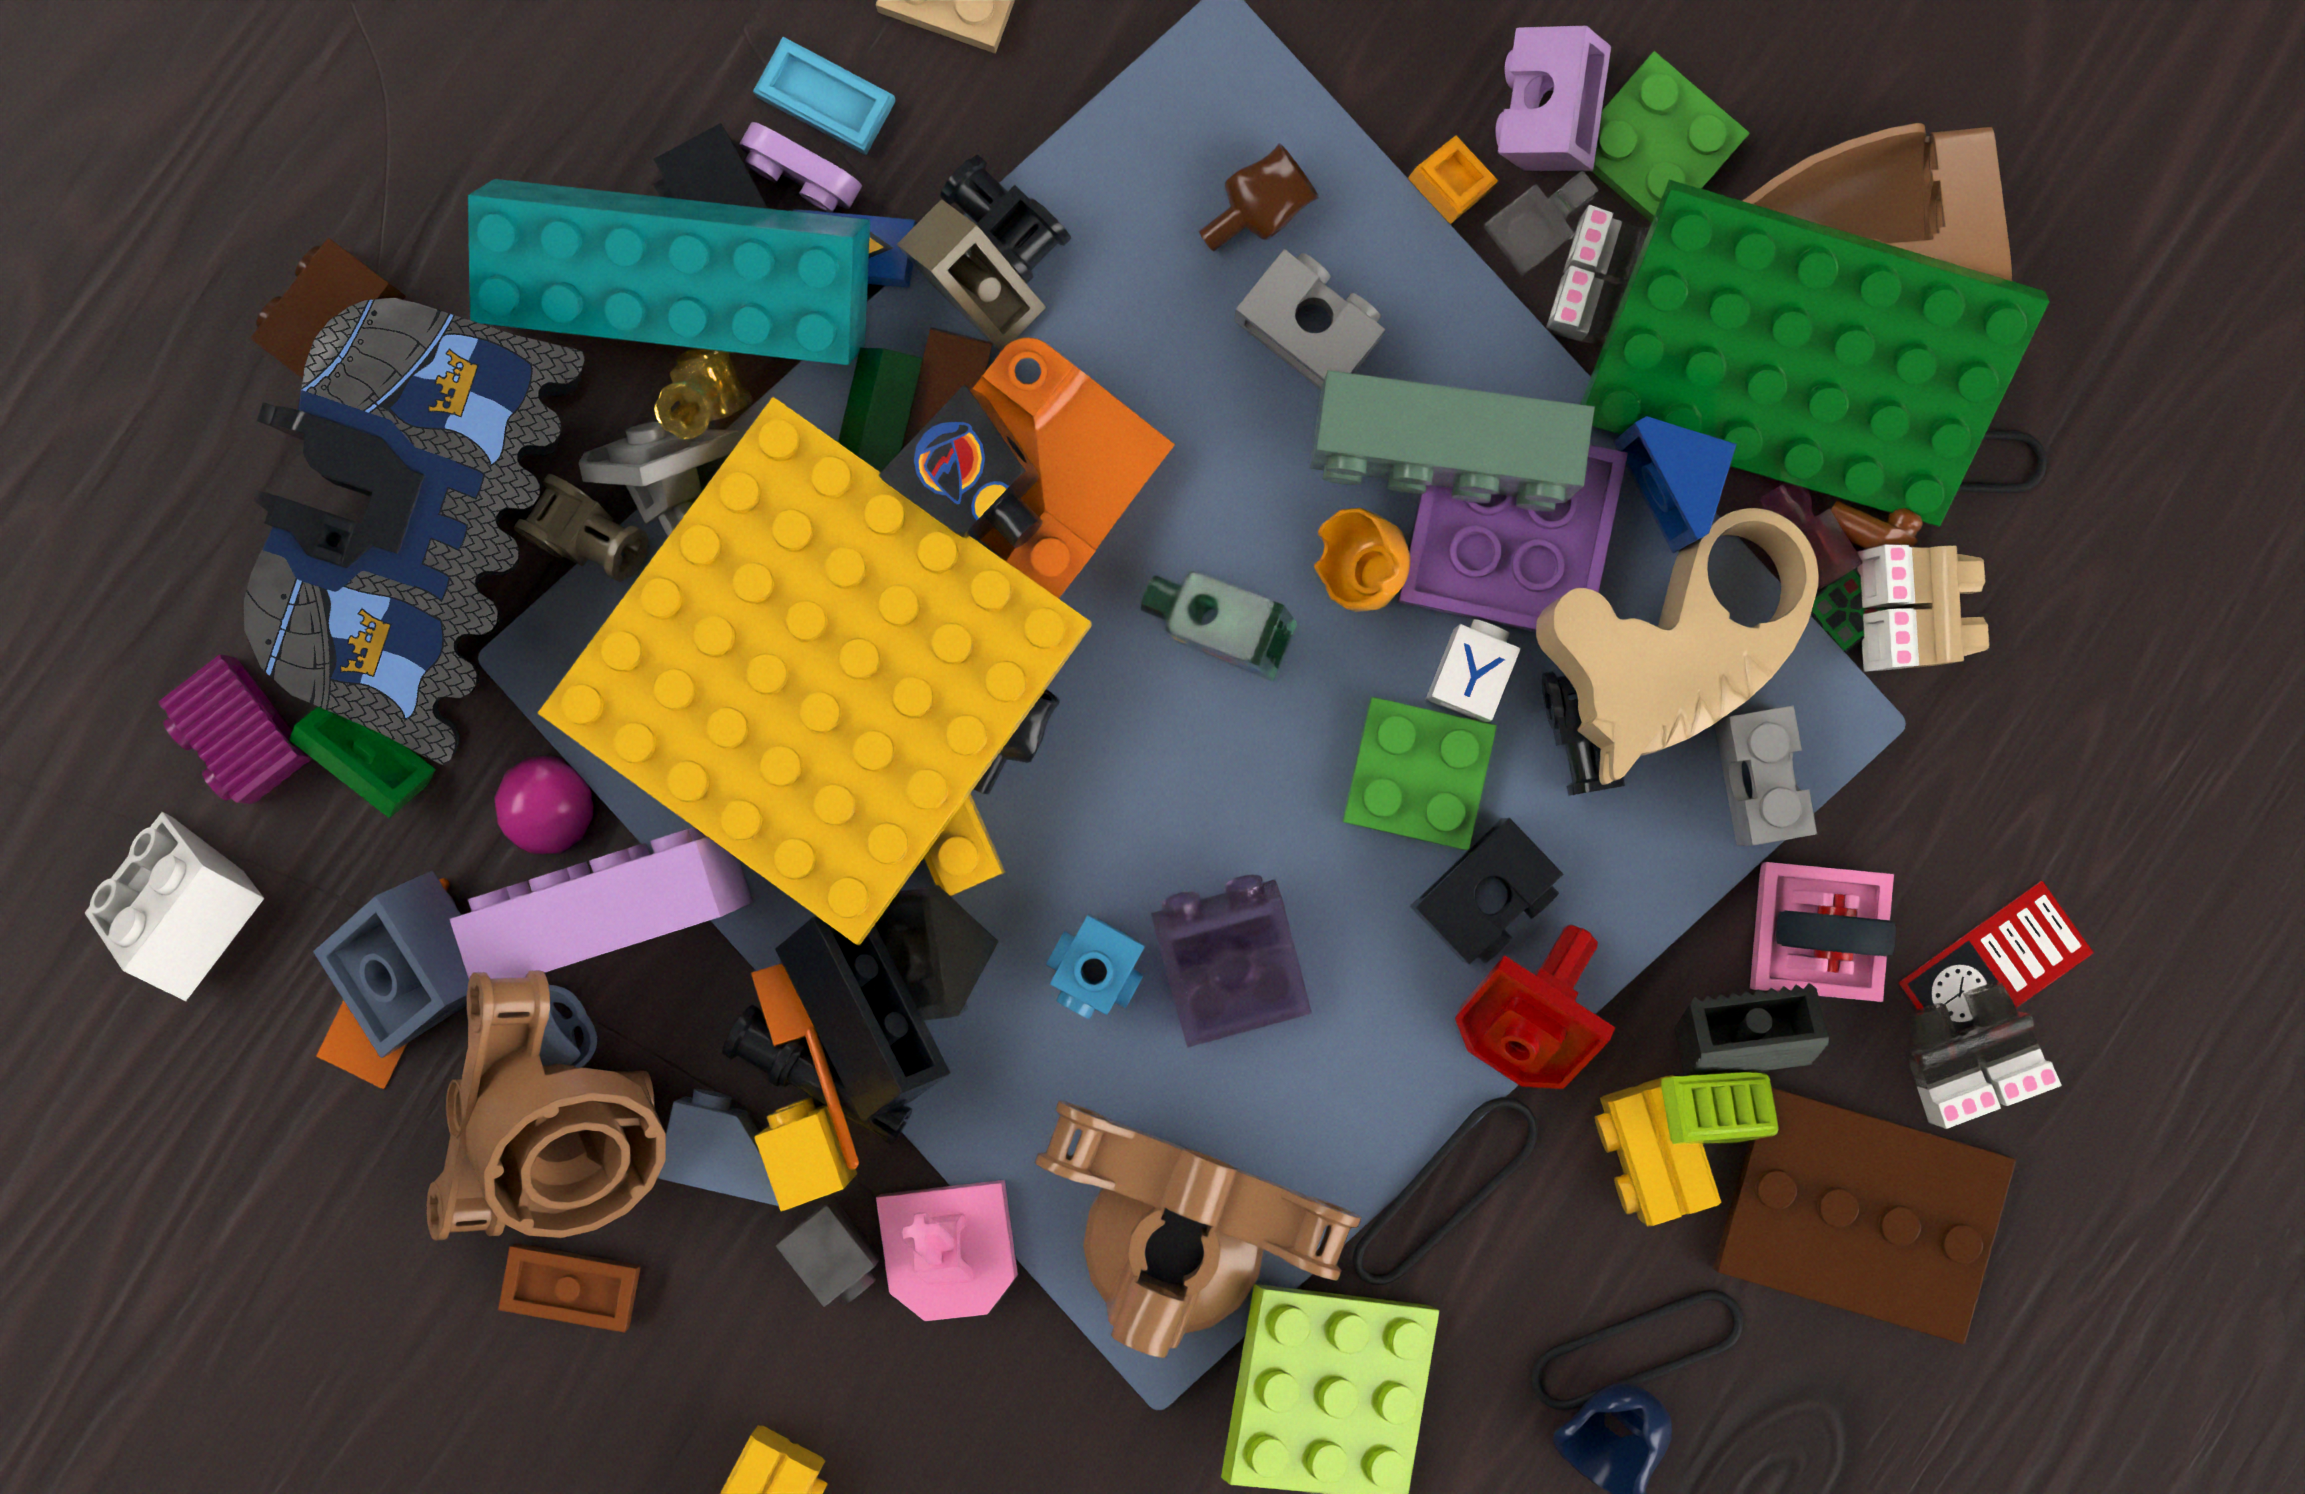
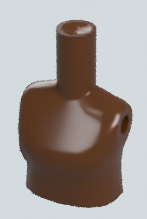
[1199,143,1319,251]

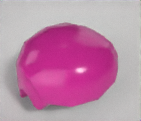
[494,756,594,854]

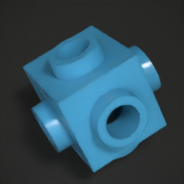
[1046,914,1145,1019]

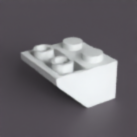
[85,812,264,1001]

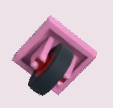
[1750,862,1896,1002]

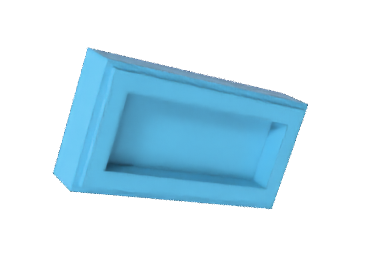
[753,37,896,155]

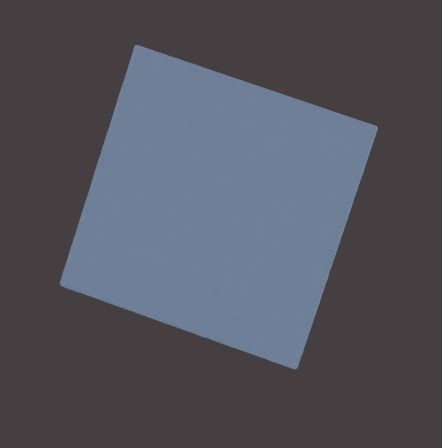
[478,0,1906,1410]

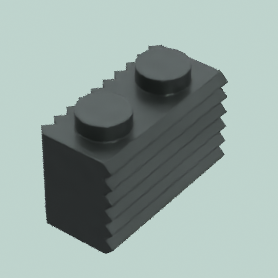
[1674,983,1829,1076]

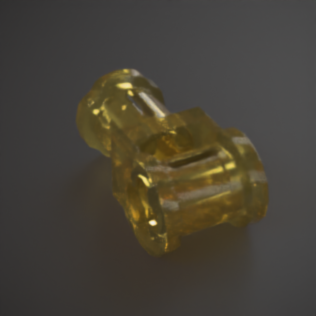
[654,348,753,439]

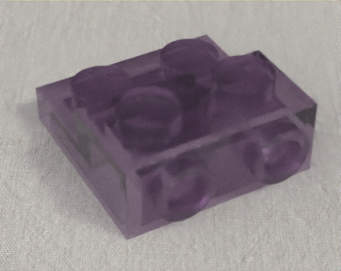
[1151,874,1312,1048]

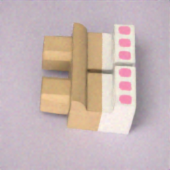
[1856,545,1989,672]

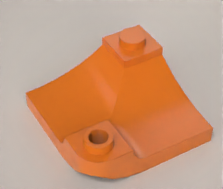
[972,337,1175,599]

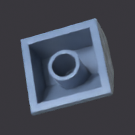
[313,870,469,1058]

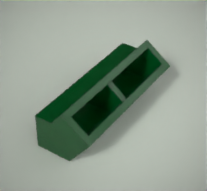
[838,347,923,472]

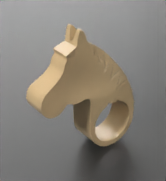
[1536,508,1819,785]

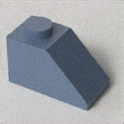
[658,1089,779,1206]

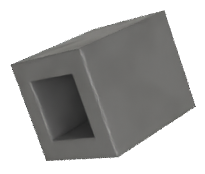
[776,1198,881,1307]

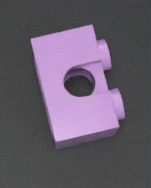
[1496,26,1611,171]

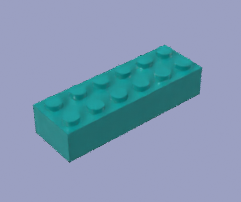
[468,179,870,365]

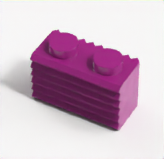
[158,654,312,804]

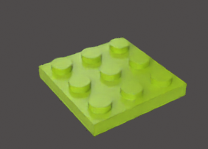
[1221,1284,1439,1494]

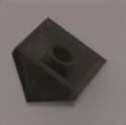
[875,885,999,1020]

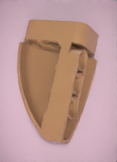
[1743,123,2012,281]

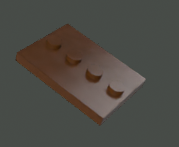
[1713,1087,2017,1345]

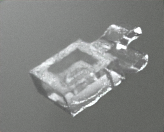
[1484,171,1599,277]

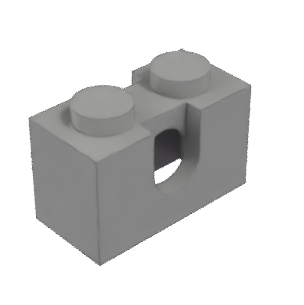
[1234,249,1385,390]
[1715,705,1817,846]

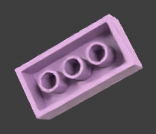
[449,827,753,979]

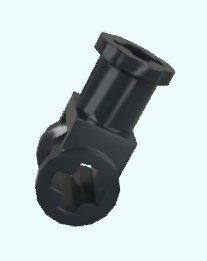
[940,155,1071,284]
[1542,671,1625,796]

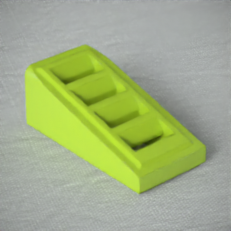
[1661,1072,1779,1144]

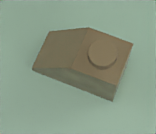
[896,199,1046,352]

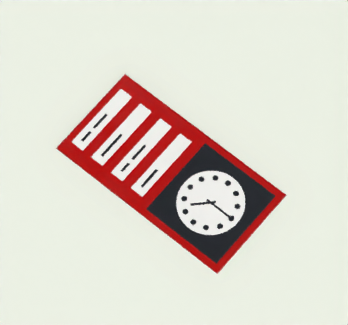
[1898,881,2094,1055]

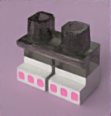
[1546,205,1650,347]
[1905,982,2062,1129]

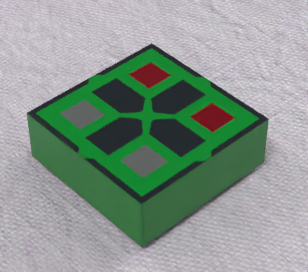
[1811,566,1887,653]

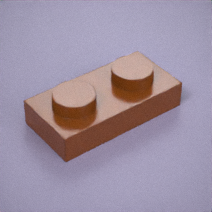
[498,1243,641,1333]

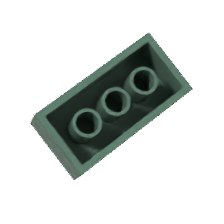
[1309,370,1595,512]

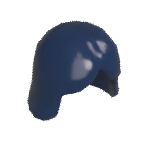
[1553,1383,1672,1494]

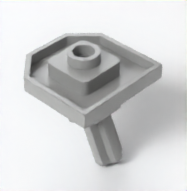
[579,422,741,537]

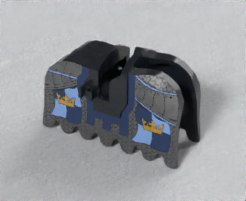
[244,298,585,765]

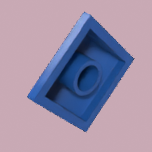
[1613,416,1737,553]

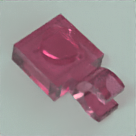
[1760,482,1863,590]

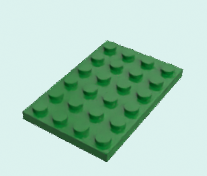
[1580,179,2050,527]

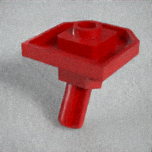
[1455,924,1615,1089]

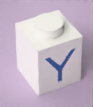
[1425,619,1521,723]

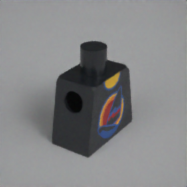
[879,385,1043,548]

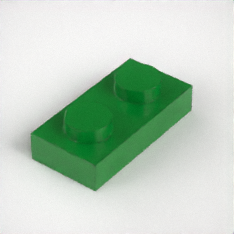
[289,707,436,819]

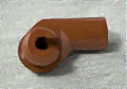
[1824,501,1923,549]

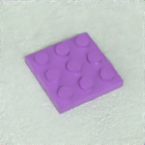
[1397,445,1628,632]

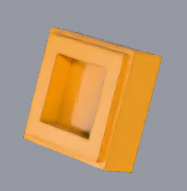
[1408,135,1498,224]

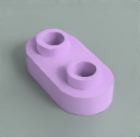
[739,122,862,212]

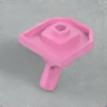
[876,1180,1018,1321]

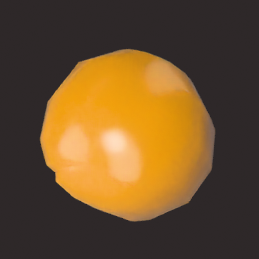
[1314,508,1410,612]

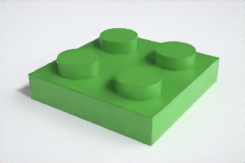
[1592,51,1750,223]
[1342,697,1497,851]

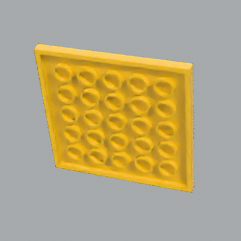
[538,397,1092,946]

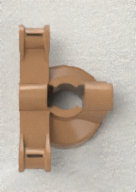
[427,970,666,1240]
[1035,1100,1362,1358]

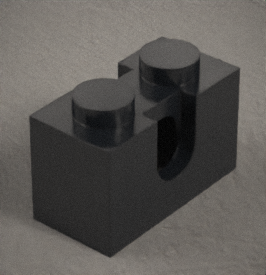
[1410,817,1564,964]

